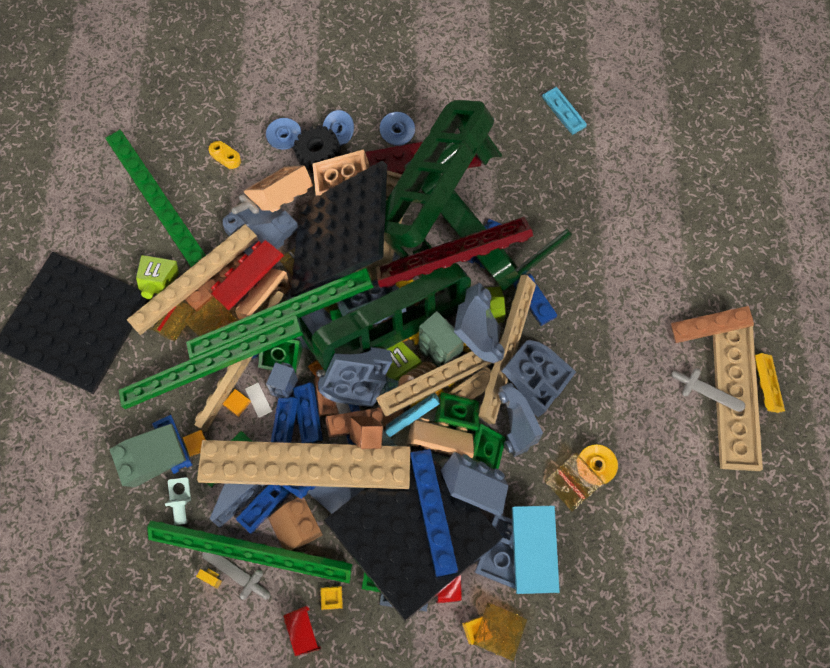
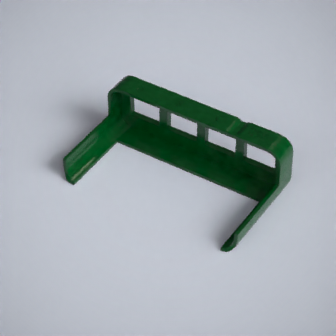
[384,100,502,278]
[404,133,572,291]
[299,239,471,373]

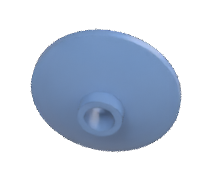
[322,110,354,146]
[380,112,415,146]
[266,118,301,150]

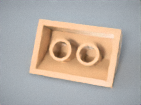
[313,149,370,196]
[244,166,313,212]
[235,268,291,320]
[406,418,474,458]

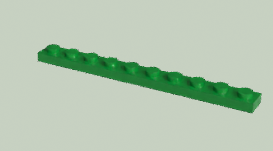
[105,129,206,267]
[186,268,374,359]
[119,315,303,410]
[147,520,353,583]

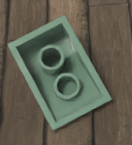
[109,424,186,487]

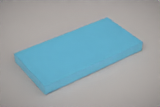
[512,506,560,594]

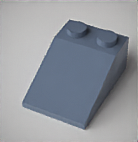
[210,483,266,528]

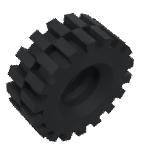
[294,125,341,173]

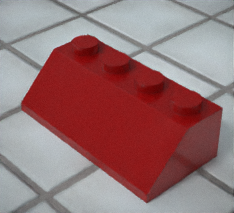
[210,240,284,310]

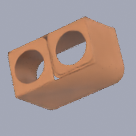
[350,416,383,449]

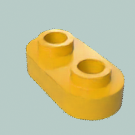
[209,141,241,169]

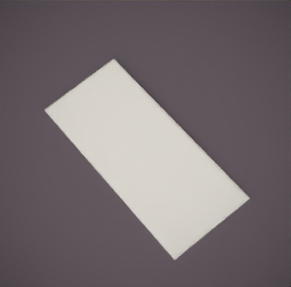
[245,383,272,418]

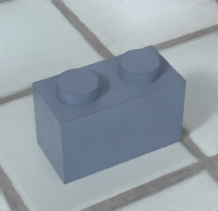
[266,362,298,398]

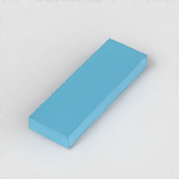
[542,87,587,135]
[385,393,439,438]

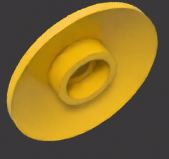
[577,444,618,485]

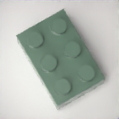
[419,311,464,368]

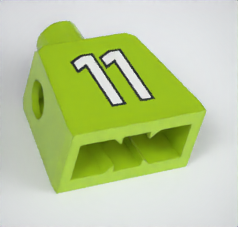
[136,255,179,299]
[385,341,421,386]

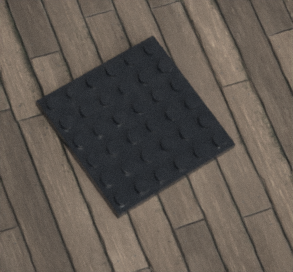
[290,161,387,298]
[0,252,150,395]
[324,445,503,622]

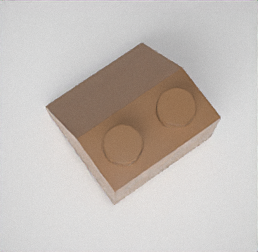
[268,497,323,551]

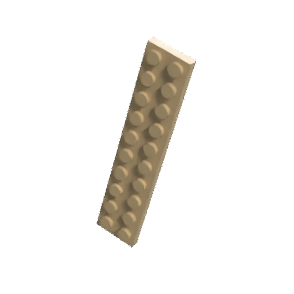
[197,440,410,489]

